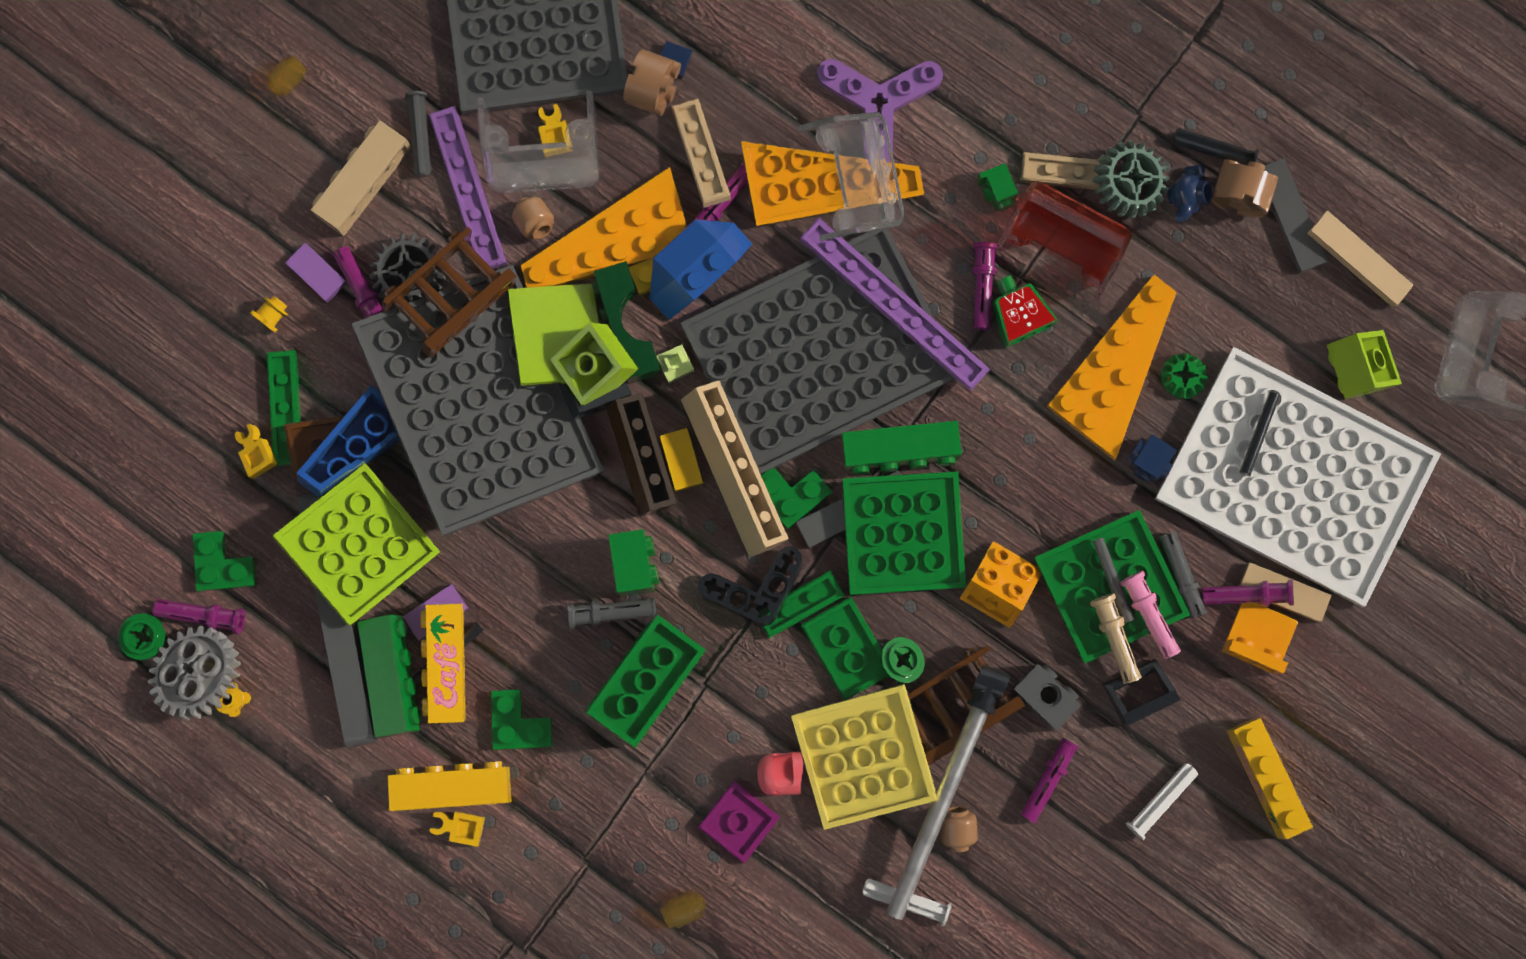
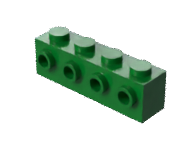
[841,420,962,475]
[357,615,421,738]

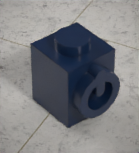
[1127,435,1177,483]

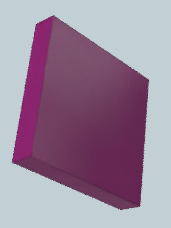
[698,780,780,864]

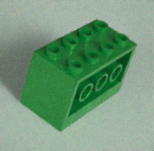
[583,615,706,748]

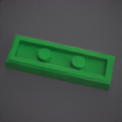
[758,570,845,639]

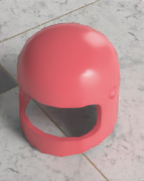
[757,752,803,796]

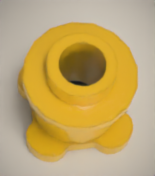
[250,296,288,333]
[214,682,251,717]

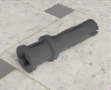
[567,597,657,629]

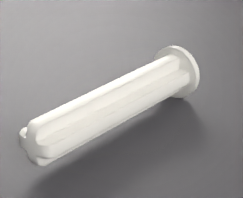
[1126,763,1198,840]
[862,879,952,926]

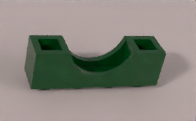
[591,261,661,384]

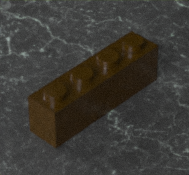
[606,393,677,517]

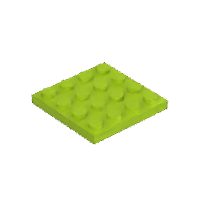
[273,463,440,627]

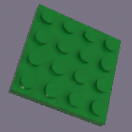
[842,471,966,595]
[1033,510,1190,664]

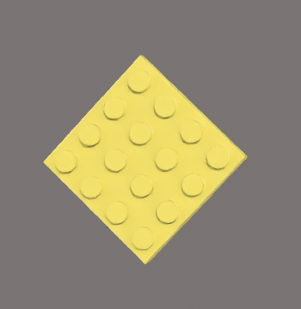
[791,684,937,830]

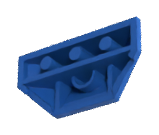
[649,220,752,320]

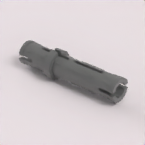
[1159,531,1207,619]

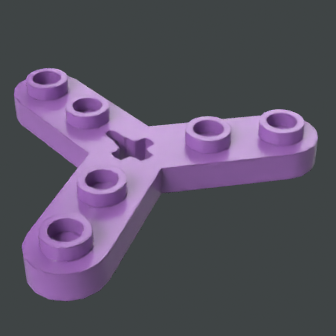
[817,59,943,162]

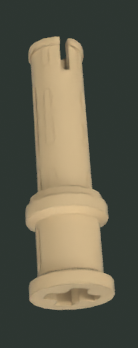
[1090,593,1142,684]

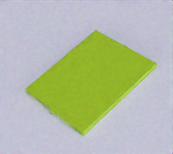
[507,283,599,386]

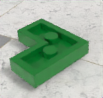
[761,468,832,530]
[193,531,257,592]
[491,690,553,750]

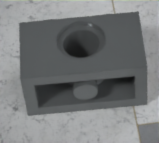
[1011,664,1081,731]

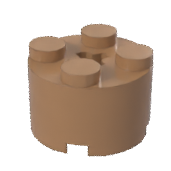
[623,49,681,116]
[1212,160,1278,218]

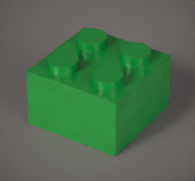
[608,529,660,597]

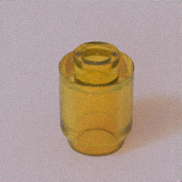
[265,55,308,97]
[660,889,707,929]

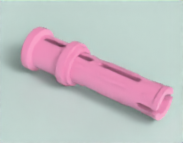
[1120,571,1181,659]

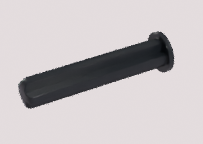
[1172,128,1259,166]

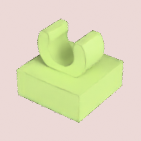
[656,344,695,383]

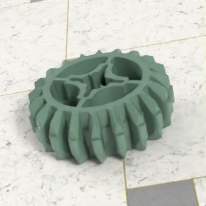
[1092,140,1170,218]

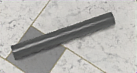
[1092,537,1134,623]

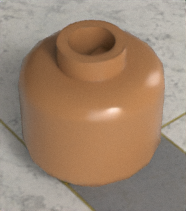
[512,197,554,240]
[939,806,978,852]

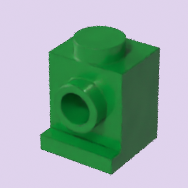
[976,163,1018,212]

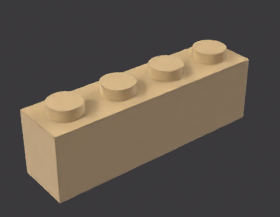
[311,120,412,236]

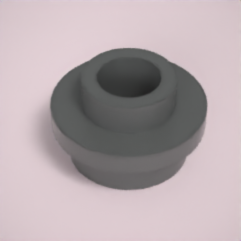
[704,355,733,383]

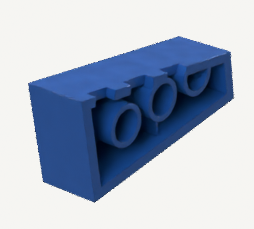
[296,385,400,499]

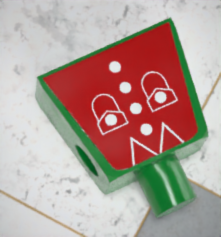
[992,275,1058,349]

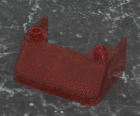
[996,182,1132,300]

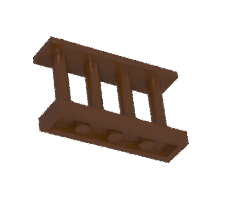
[382,227,517,359]
[908,644,1025,766]

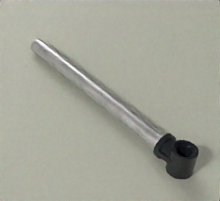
[886,664,1011,920]

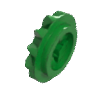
[1161,352,1208,399]
[118,613,167,660]
[880,637,925,684]

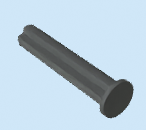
[404,91,431,177]

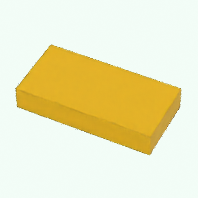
[660,428,703,492]

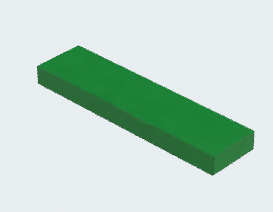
[266,350,301,467]

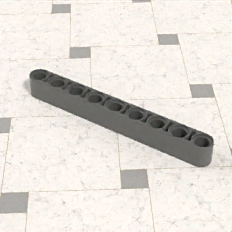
[297,493,378,748]

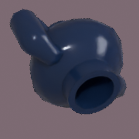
[1167,165,1213,223]

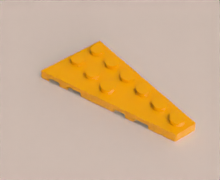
[741,141,924,226]
[521,167,687,288]
[1047,275,1176,460]

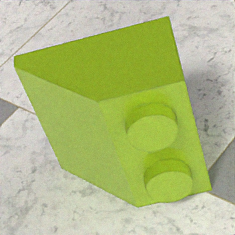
[550,323,638,405]
[1327,330,1402,399]

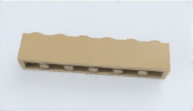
[681,381,788,557]

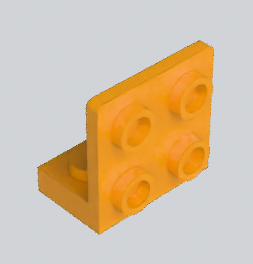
[959,542,1041,628]
[1221,603,1298,675]

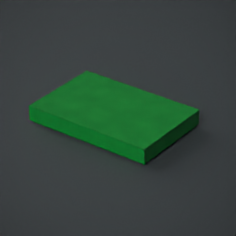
[801,597,887,700]

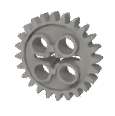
[148,626,241,721]

